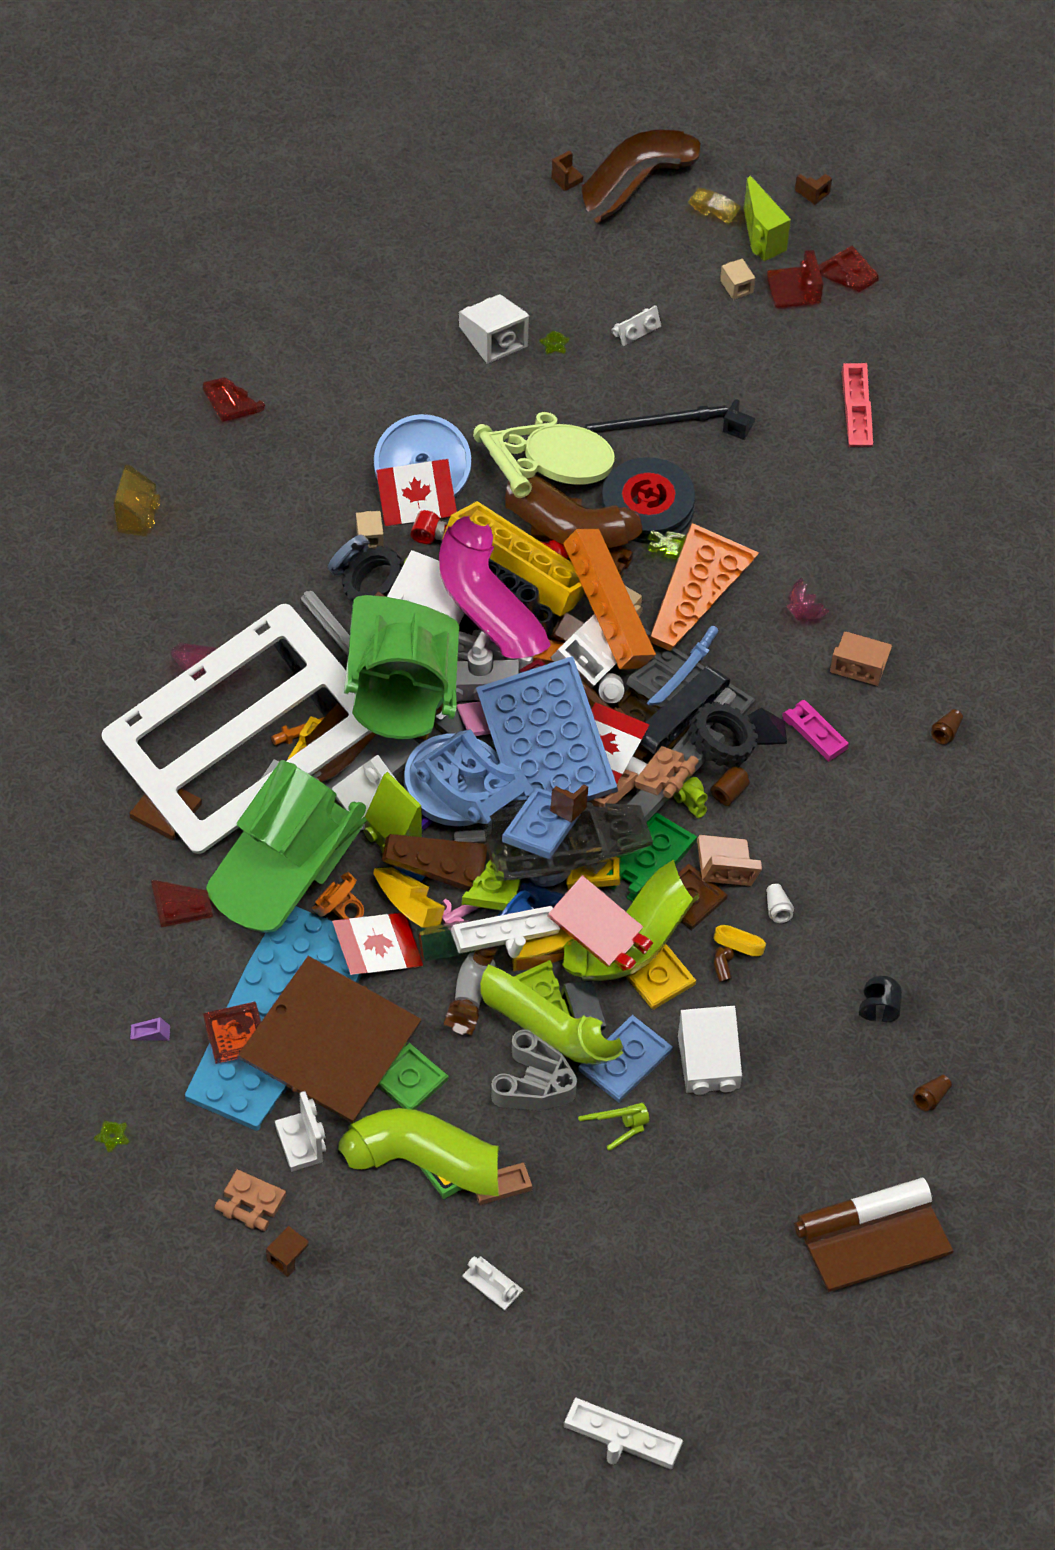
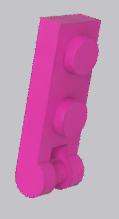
[782,700,849,761]

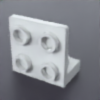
[331,755,395,830]
[275,1091,326,1172]

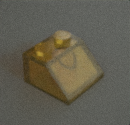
[114,465,160,536]

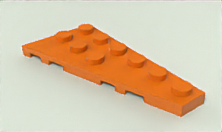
[649,523,759,651]

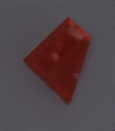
[815,245,879,292]
[202,377,265,422]
[151,880,213,928]

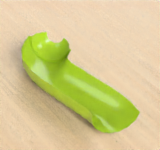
[562,860,699,981]
[480,965,623,1065]
[338,1108,500,1196]

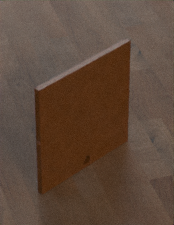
[238,956,422,1124]

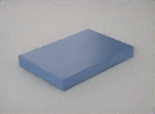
[502,787,580,859]
[578,1015,673,1103]

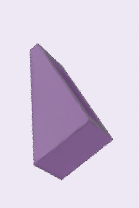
[130,1017,170,1041]

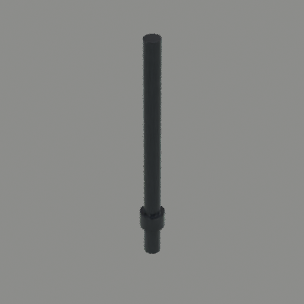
[585,405,728,433]

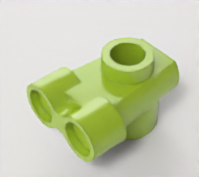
[673,777,708,818]

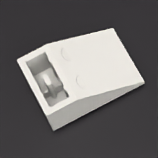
[550,614,617,688]

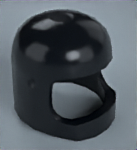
[859,976,902,1022]

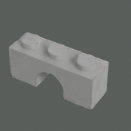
[456,660,519,702]

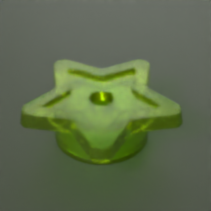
[539,331,570,354]
[94,1120,129,1152]

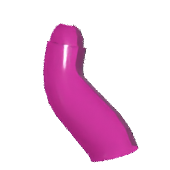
[439,516,551,658]

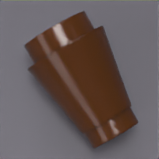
[931,709,963,744]
[913,1075,952,1111]

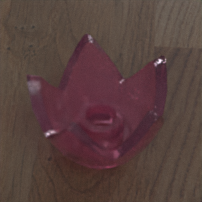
[786,578,829,621]

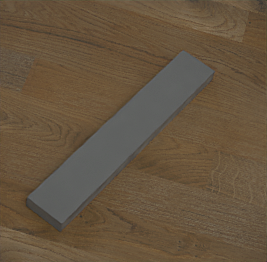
[644,628,755,715]

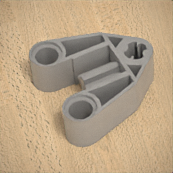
[491,1030,577,1111]

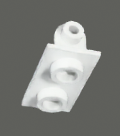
[612,306,661,346]
[462,1256,523,1310]

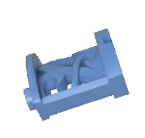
[414,729,534,824]

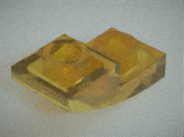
[688,188,741,225]

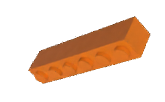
[563,529,656,669]

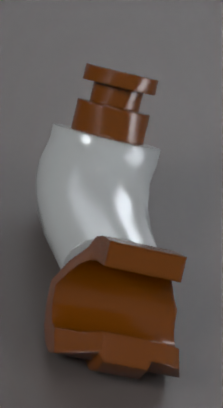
[443,946,497,1035]

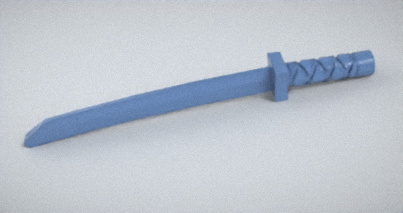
[647,626,718,705]

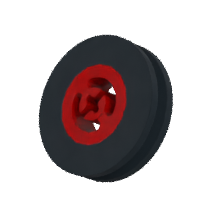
[602,457,695,544]

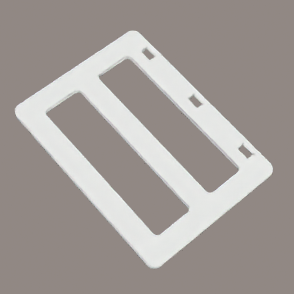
[102,604,371,854]

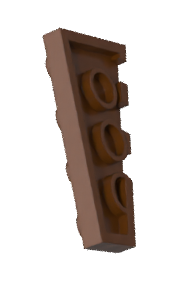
[382,834,488,891]

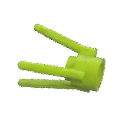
[578,1103,649,1150]

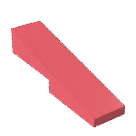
[842,363,873,447]

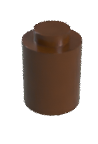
[710,767,750,806]

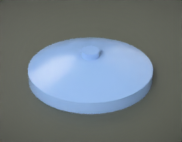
[374,415,471,498]
[404,733,500,826]

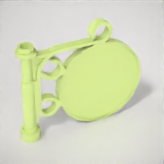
[474,412,614,498]

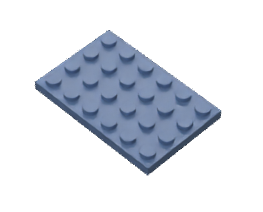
[476,656,618,814]

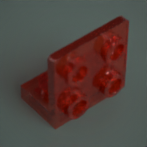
[767,250,823,308]

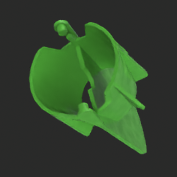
[344,595,459,739]
[206,760,367,933]

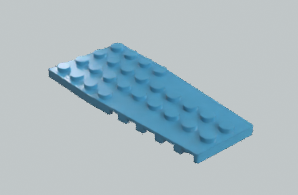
[185,906,363,1131]

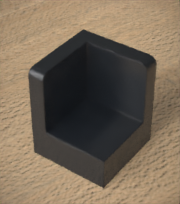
[723,399,755,440]

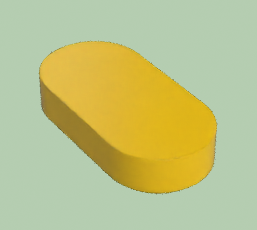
[713,925,766,956]

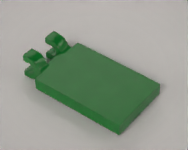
[607,812,697,902]

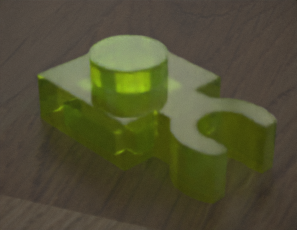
[647,531,687,559]

